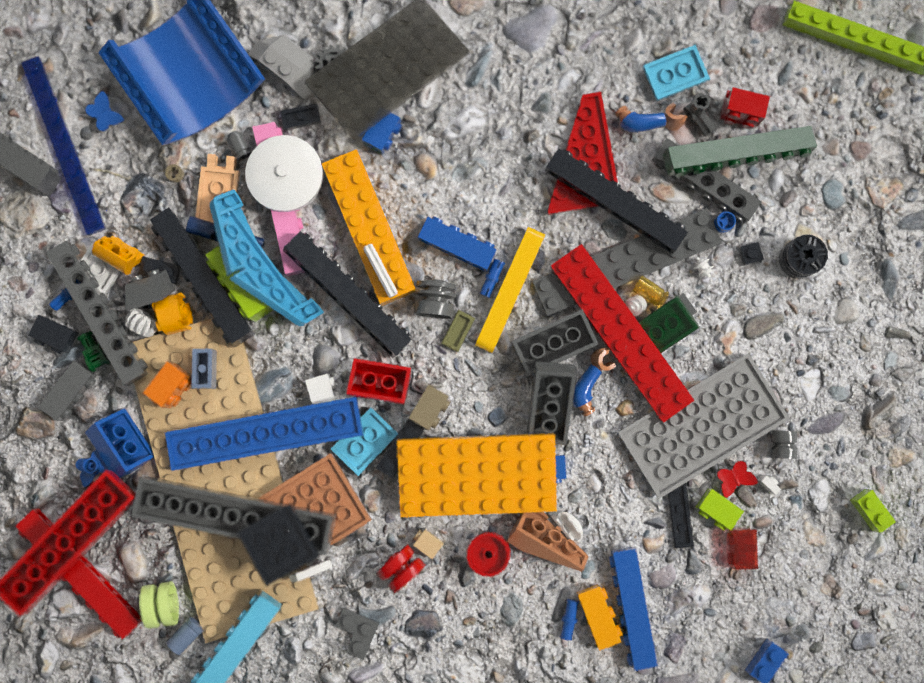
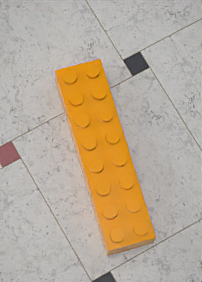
[322,149,416,306]

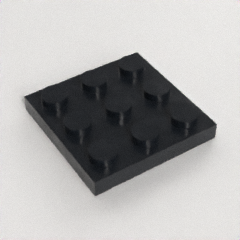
[237,503,320,586]

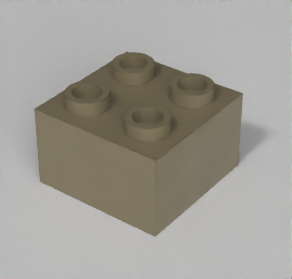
[409,385,450,431]

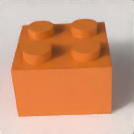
[143,361,192,408]

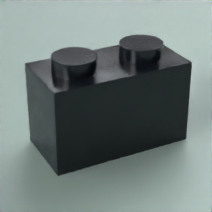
[28,315,79,354]

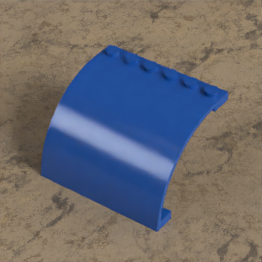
[98,0,265,145]

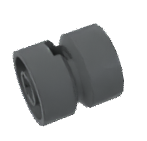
[771,431,798,459]

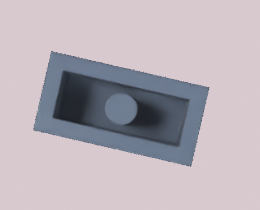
[192,349,217,389]

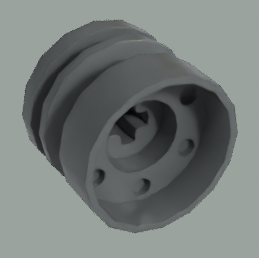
[414,279,457,319]

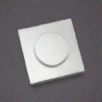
[758,475,781,495]

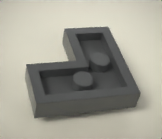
[336,607,380,660]

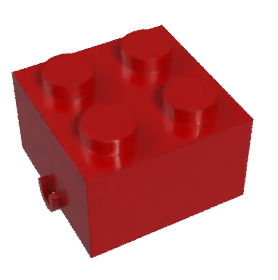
[719,87,770,129]

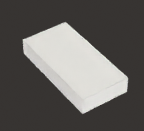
[288,560,332,582]

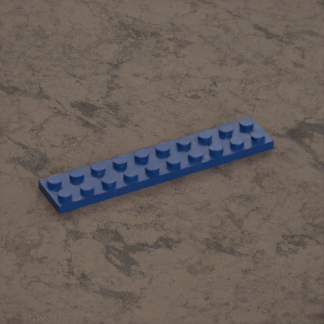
[165,397,364,471]

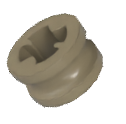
[165,164,184,183]

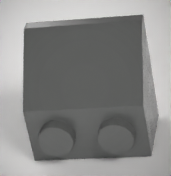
[125,269,175,311]

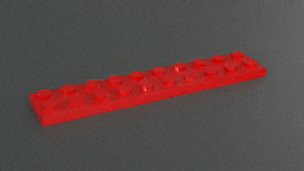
[550,244,695,423]

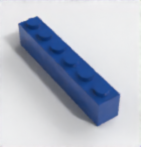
[608,547,658,671]

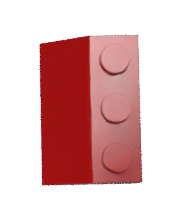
[346,358,411,404]

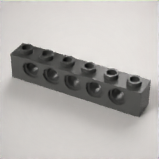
[651,138,762,223]

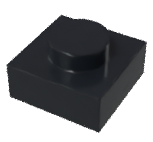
[739,242,764,266]

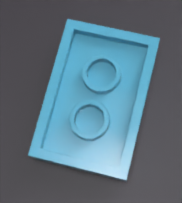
[642,45,710,101]
[331,407,398,476]

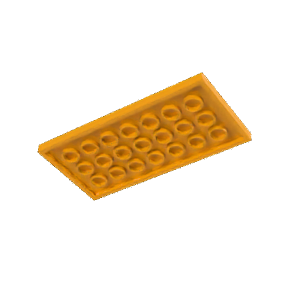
[397,433,557,517]

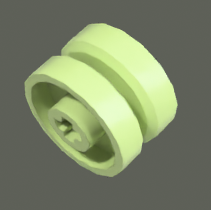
[140,581,179,629]

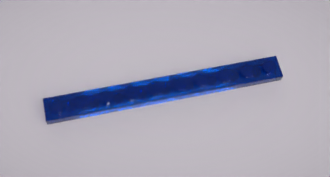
[21,56,107,236]

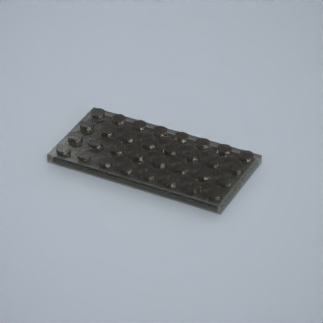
[305,0,470,141]

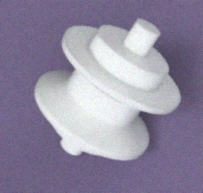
[693,257,714,278]
[625,295,647,316]

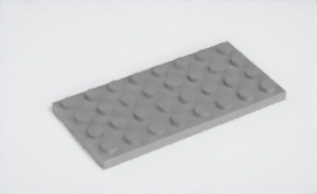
[617,353,790,499]

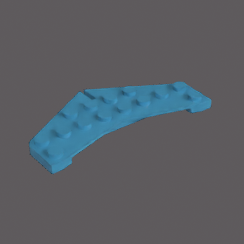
[209,189,324,326]

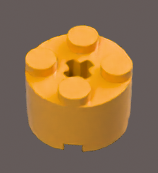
[152,292,193,335]

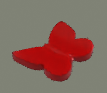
[717,461,758,498]

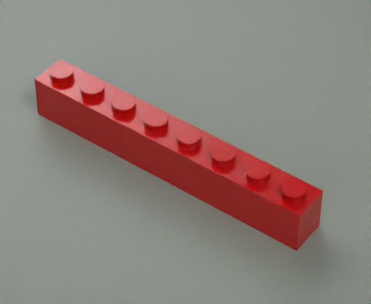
[16,509,143,640]

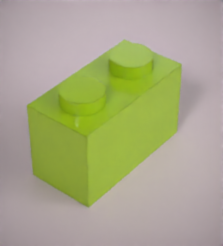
[695,488,744,531]
[850,489,896,533]

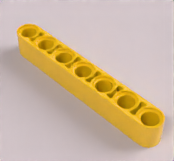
[475,227,546,353]

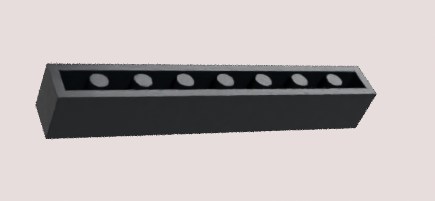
[545,148,688,254]
[150,207,255,347]
[283,231,412,358]

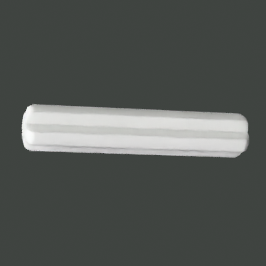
[363,244,398,298]

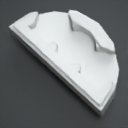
[551,511,583,544]

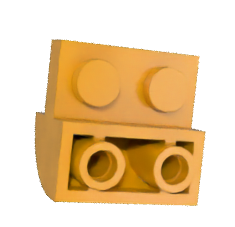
[92,236,145,275]

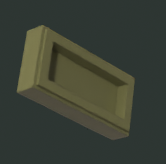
[441,310,475,352]

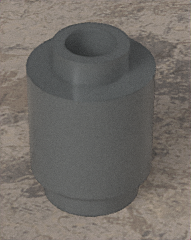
[226,131,251,161]

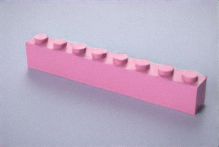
[253,122,305,276]

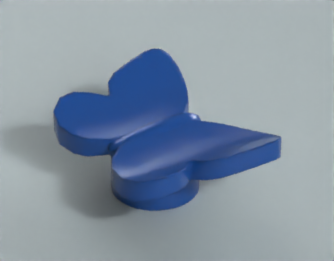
[85,91,124,132]
[75,450,109,487]

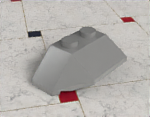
[248,35,317,101]

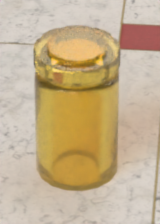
[632,275,669,308]

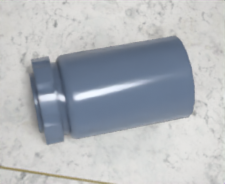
[166,617,204,655]

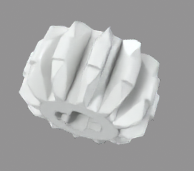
[124,308,157,337]

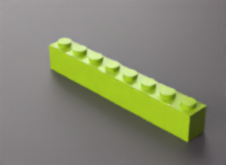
[782,0,924,75]

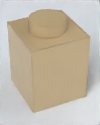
[413,528,444,559]

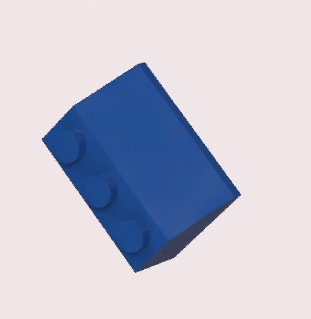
[85,408,154,479]

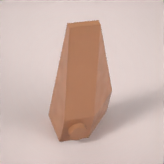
[506,512,588,572]

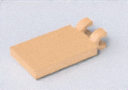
[195,154,240,223]

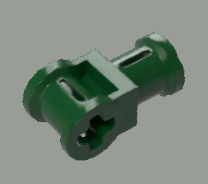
[77,331,110,372]

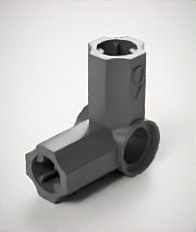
[683,93,719,137]

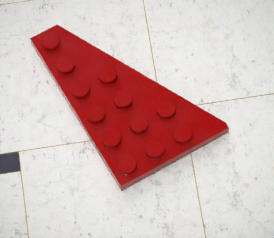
[547,92,618,215]

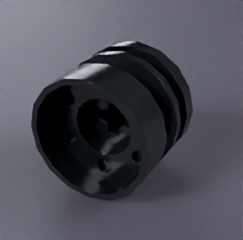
[779,235,828,279]

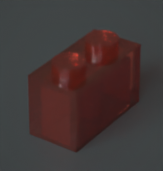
[726,528,758,570]

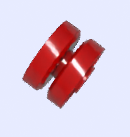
[467,532,511,577]
[376,544,426,594]

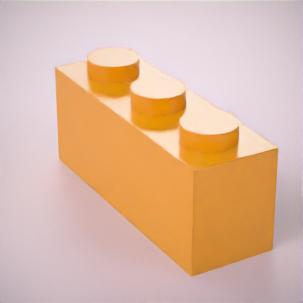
[576,584,623,651]

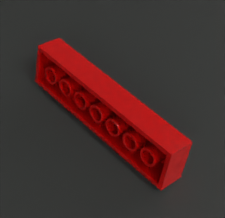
[0,470,136,617]

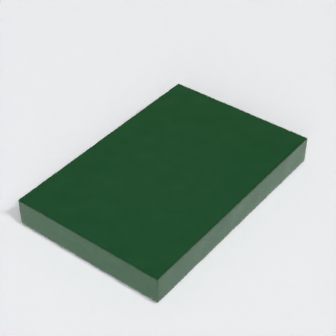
[639,295,700,353]

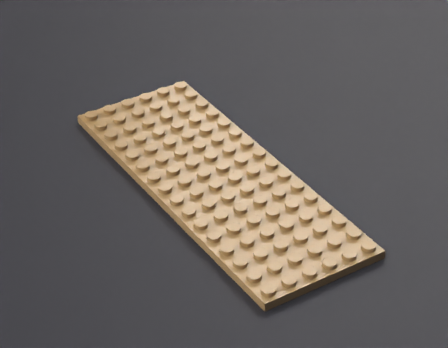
[127,318,319,643]

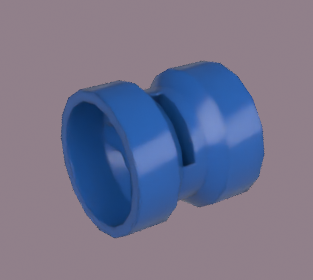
[713,211,736,233]

